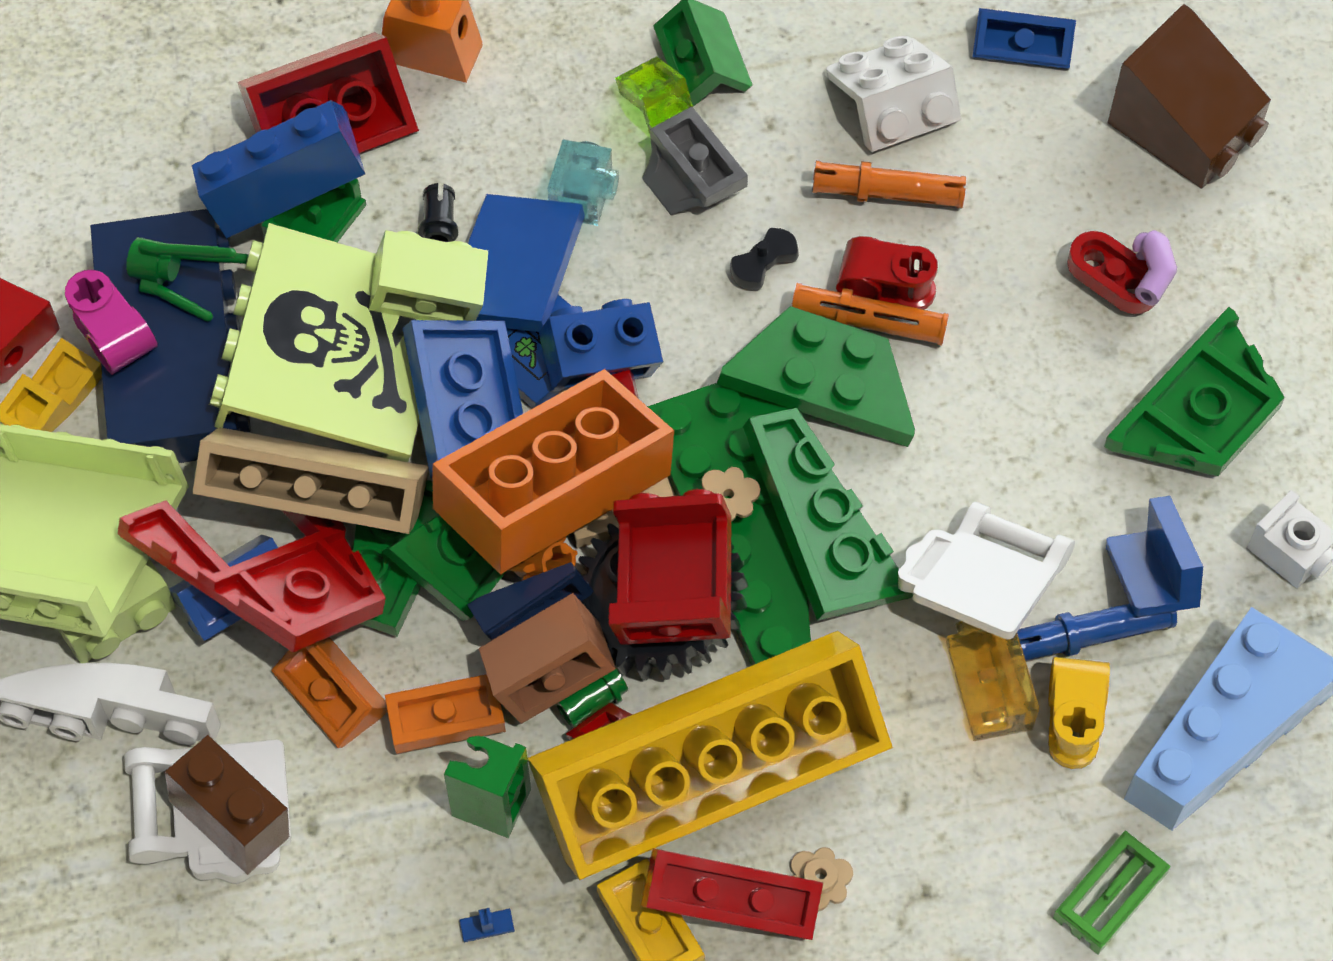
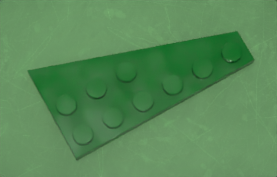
[647,383,811,666]

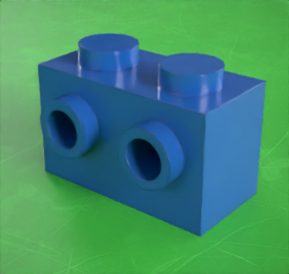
[539,299,664,392]

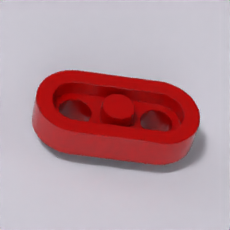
[1067,231,1155,314]

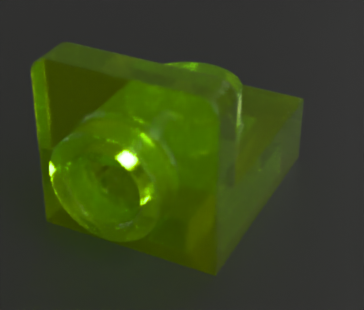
[615,56,693,134]

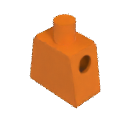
[382,0,483,83]

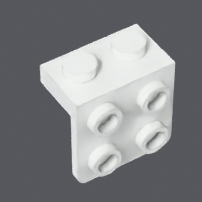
[827,36,961,152]

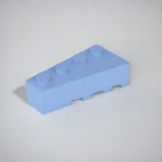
[1124,607,1333,831]

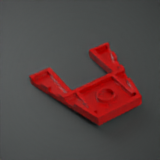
[117,500,386,652]

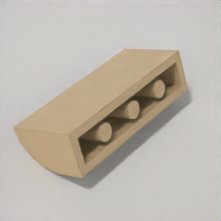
[192,427,429,534]

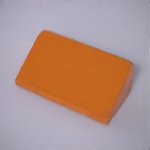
[271,637,388,748]

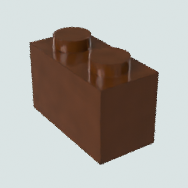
[165,735,290,875]

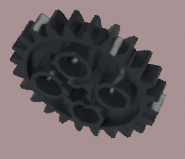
[578,523,748,680]

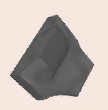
[642,106,748,215]

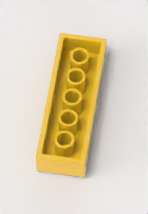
[528,631,893,880]

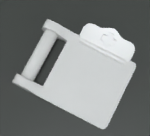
[898,502,1075,639]
[124,740,291,884]

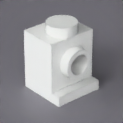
[1247,490,1333,589]

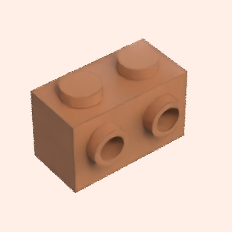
[479,593,616,724]

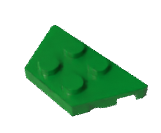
[716,306,915,447]
[1104,307,1285,476]

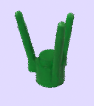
[127,237,249,322]

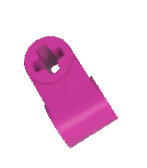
[65,270,158,374]

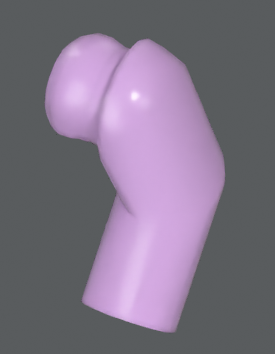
[1132,230,1177,306]

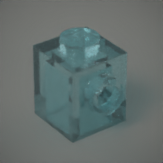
[547,139,619,226]

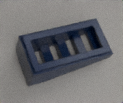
[467,562,594,641]

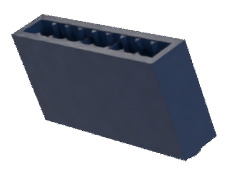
[90,209,251,463]

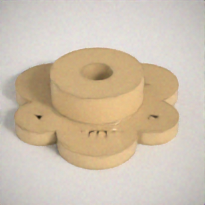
[702,467,760,522]
[791,847,853,911]

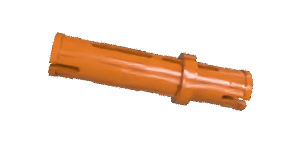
[812,160,966,209]
[792,283,949,346]

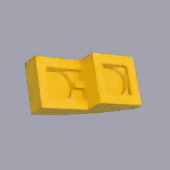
[0,338,102,432]

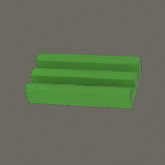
[1053,830,1171,955]

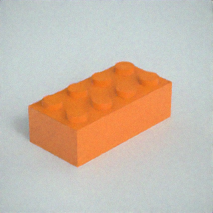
[433,369,674,574]

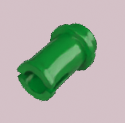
[557,669,628,728]

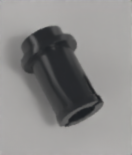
[418,183,459,242]

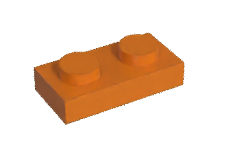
[385,674,506,754]

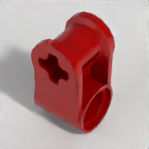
[836,236,938,310]

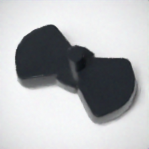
[730,228,799,291]

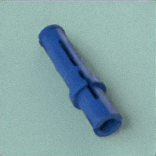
[1010,603,1177,664]

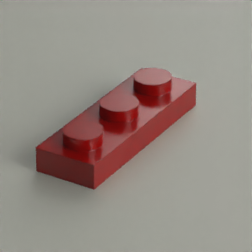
[641,848,823,940]

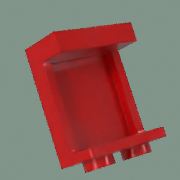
[609,489,732,645]

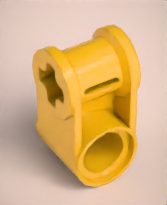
[1048,657,1110,769]

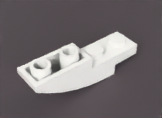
[0,663,221,745]

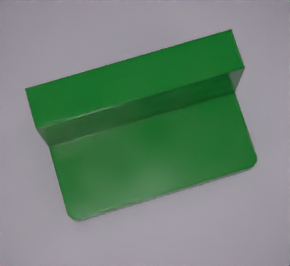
[653,0,753,106]

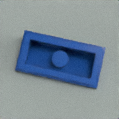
[972,8,1076,69]

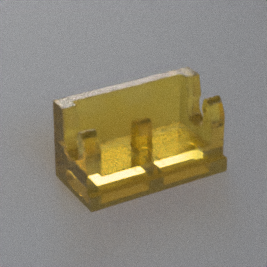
[946,621,1040,741]

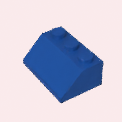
[192,100,365,238]

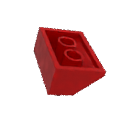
[237,32,419,153]

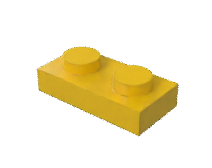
[597,858,705,961]

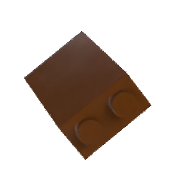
[1107,4,1271,189]

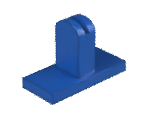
[459,908,515,943]

